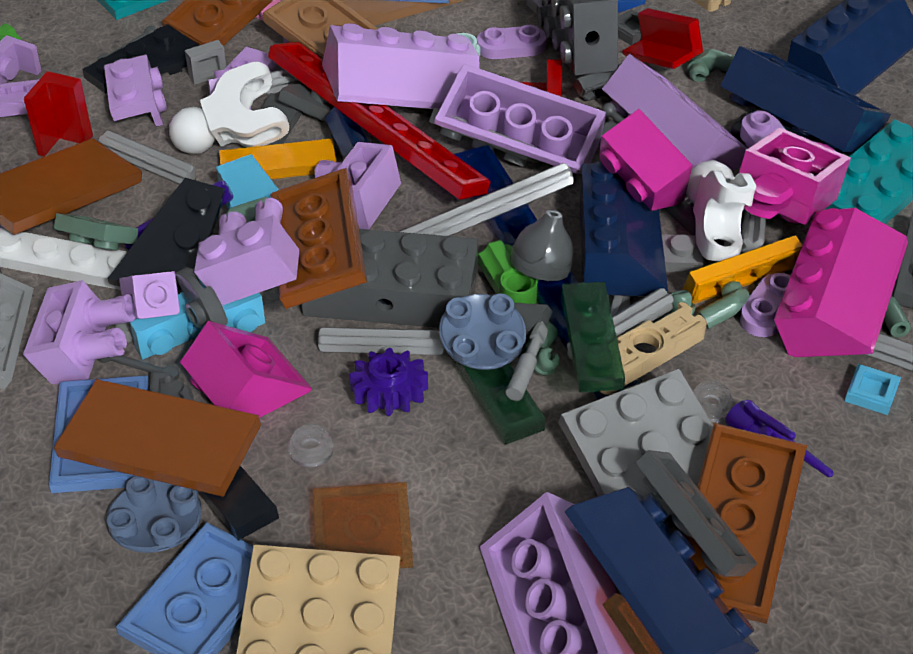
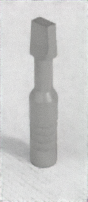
[506,321,548,401]

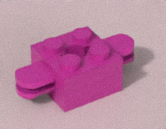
[739,128,851,225]

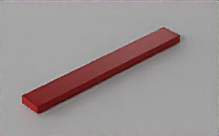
[268,42,491,200]

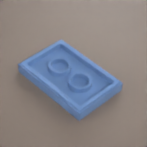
[49,375,150,493]
[116,522,253,654]

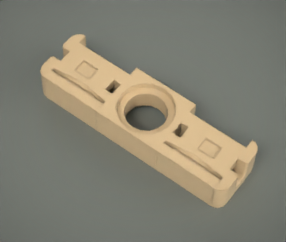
[583,302,707,395]

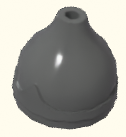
[510,210,574,281]

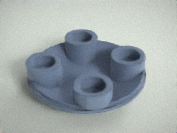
[439,293,526,370]
[106,476,202,553]

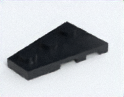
[82,24,200,94]
[107,178,225,294]

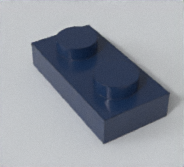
[325,107,373,161]

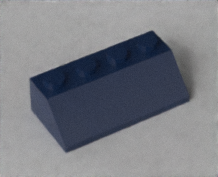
[787,0,913,95]
[720,46,891,154]
[580,161,668,296]
[565,487,759,654]

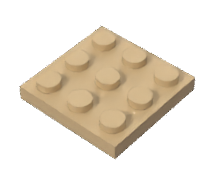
[236,545,400,654]

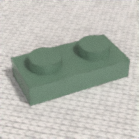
[54,213,138,250]

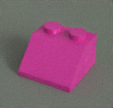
[599,109,693,211]
[180,321,312,418]

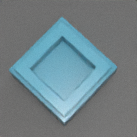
[845,364,901,415]

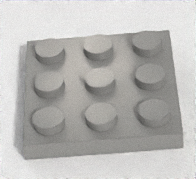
[558,369,713,522]

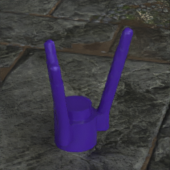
[725,399,834,477]

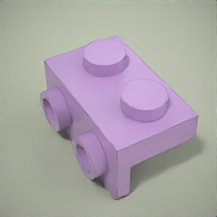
[104,55,167,126]

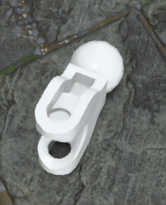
[169,62,289,155]
[686,160,756,261]

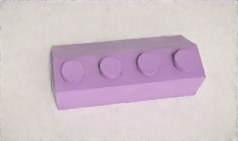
[322,23,480,109]
[602,54,748,170]
[434,63,606,175]
[480,492,642,654]

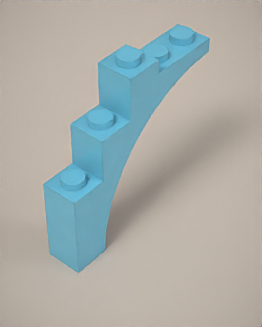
[130,154,279,360]

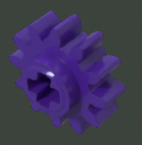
[349,348,428,416]

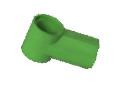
[478,240,538,304]

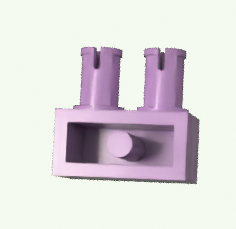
[315,142,401,230]
[194,198,299,305]
[23,280,136,385]

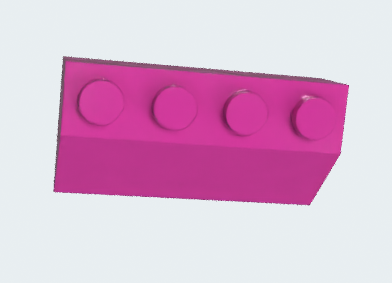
[774,208,908,357]

